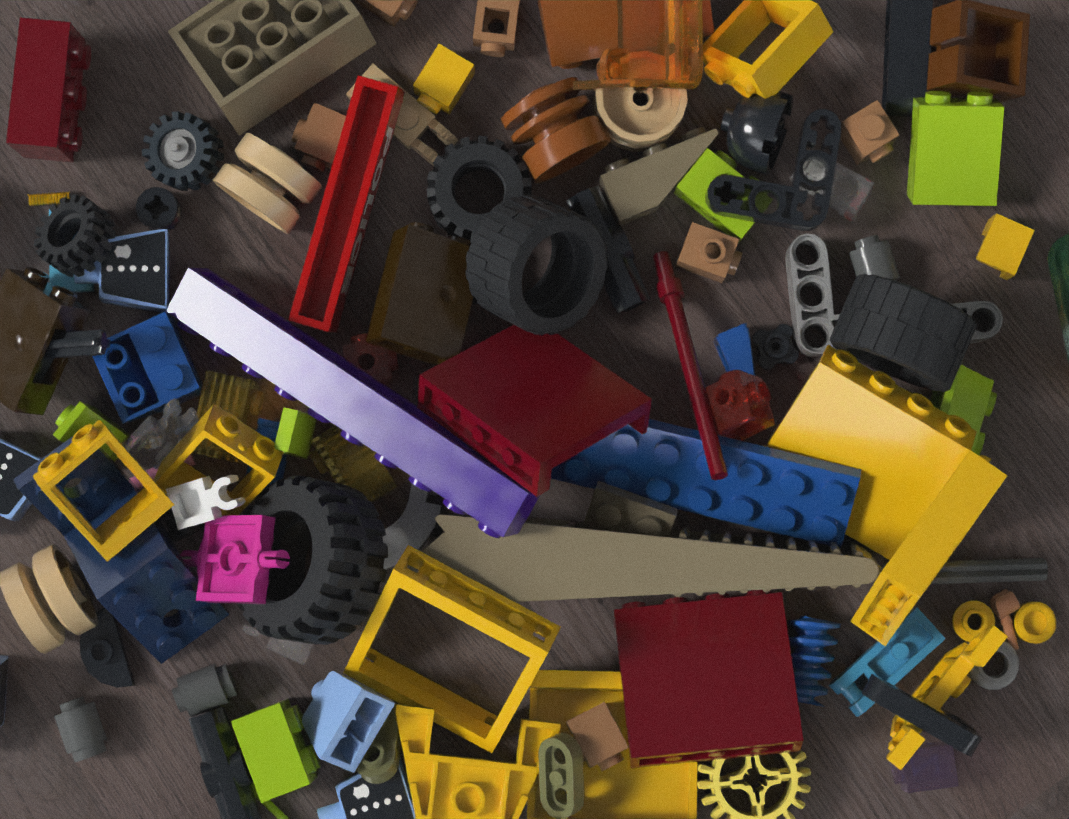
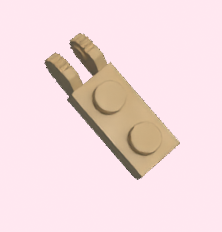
[346,63,459,166]

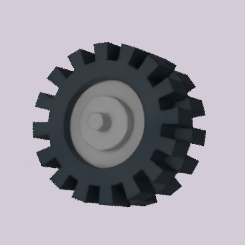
[142,111,224,191]

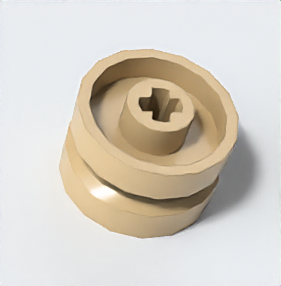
[592,51,688,152]
[213,133,322,234]
[0,544,99,654]

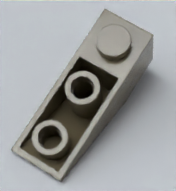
[599,127,719,226]

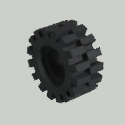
[34,194,116,277]

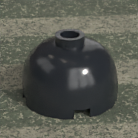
[721,91,793,175]

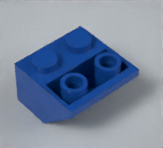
[92,312,207,424]

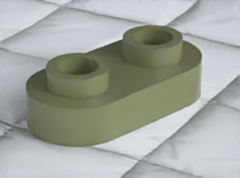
[356,705,401,784]
[538,733,584,819]

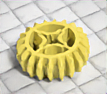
[697,751,811,819]

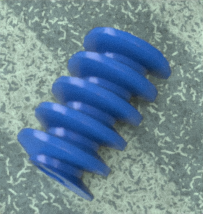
[787,615,841,707]

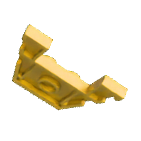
[886,625,1008,770]
[394,704,561,819]

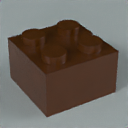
[927,0,1030,102]

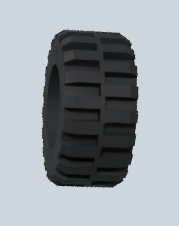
[237,475,388,645]

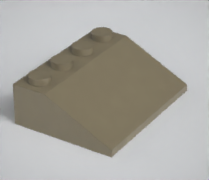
[168,0,377,136]

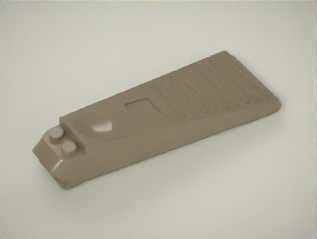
[421,510,882,602]

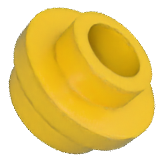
[952,600,995,642]

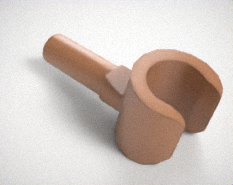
[990,589,1021,650]

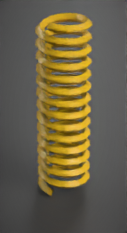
[27,191,70,206]

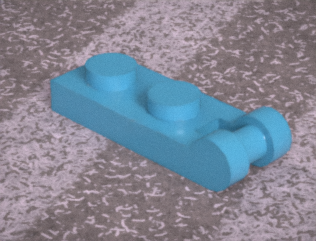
[829,607,946,717]

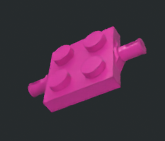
[180,515,290,604]

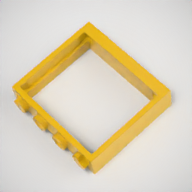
[850,450,1008,646]
[343,545,561,753]

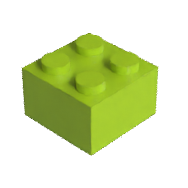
[231,698,321,803]

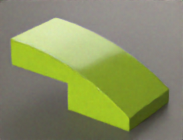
[274,407,317,459]

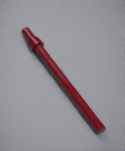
[653,251,728,480]

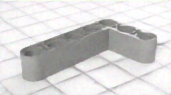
[785,233,1003,358]

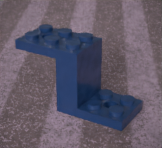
[13,436,229,664]

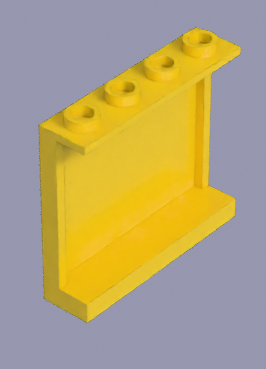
[765,345,977,560]
[527,670,697,819]

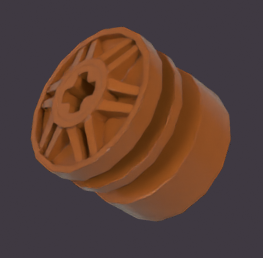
[501,77,611,183]

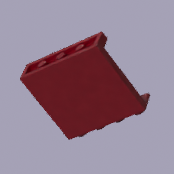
[417,325,652,497]
[613,590,804,768]

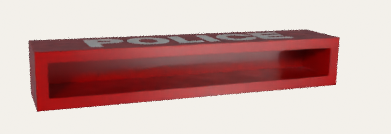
[288,75,405,332]

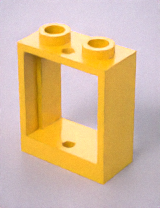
[698,0,833,99]
[154,404,284,524]
[33,419,174,562]

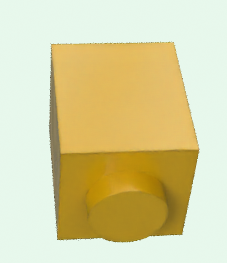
[413,44,475,115]

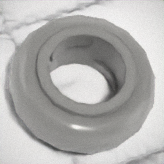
[969,641,1019,690]

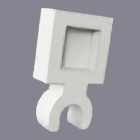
[166,475,246,530]

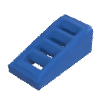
[713,323,759,415]

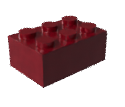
[6,17,91,163]

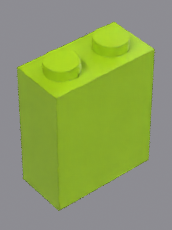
[907,91,1004,206]

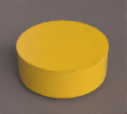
[1012,601,1056,644]

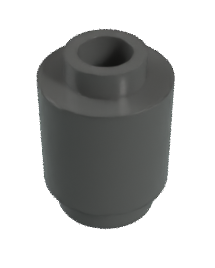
[849,235,900,281]
[172,663,238,717]
[54,696,107,762]

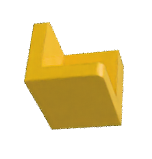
[976,213,1035,280]

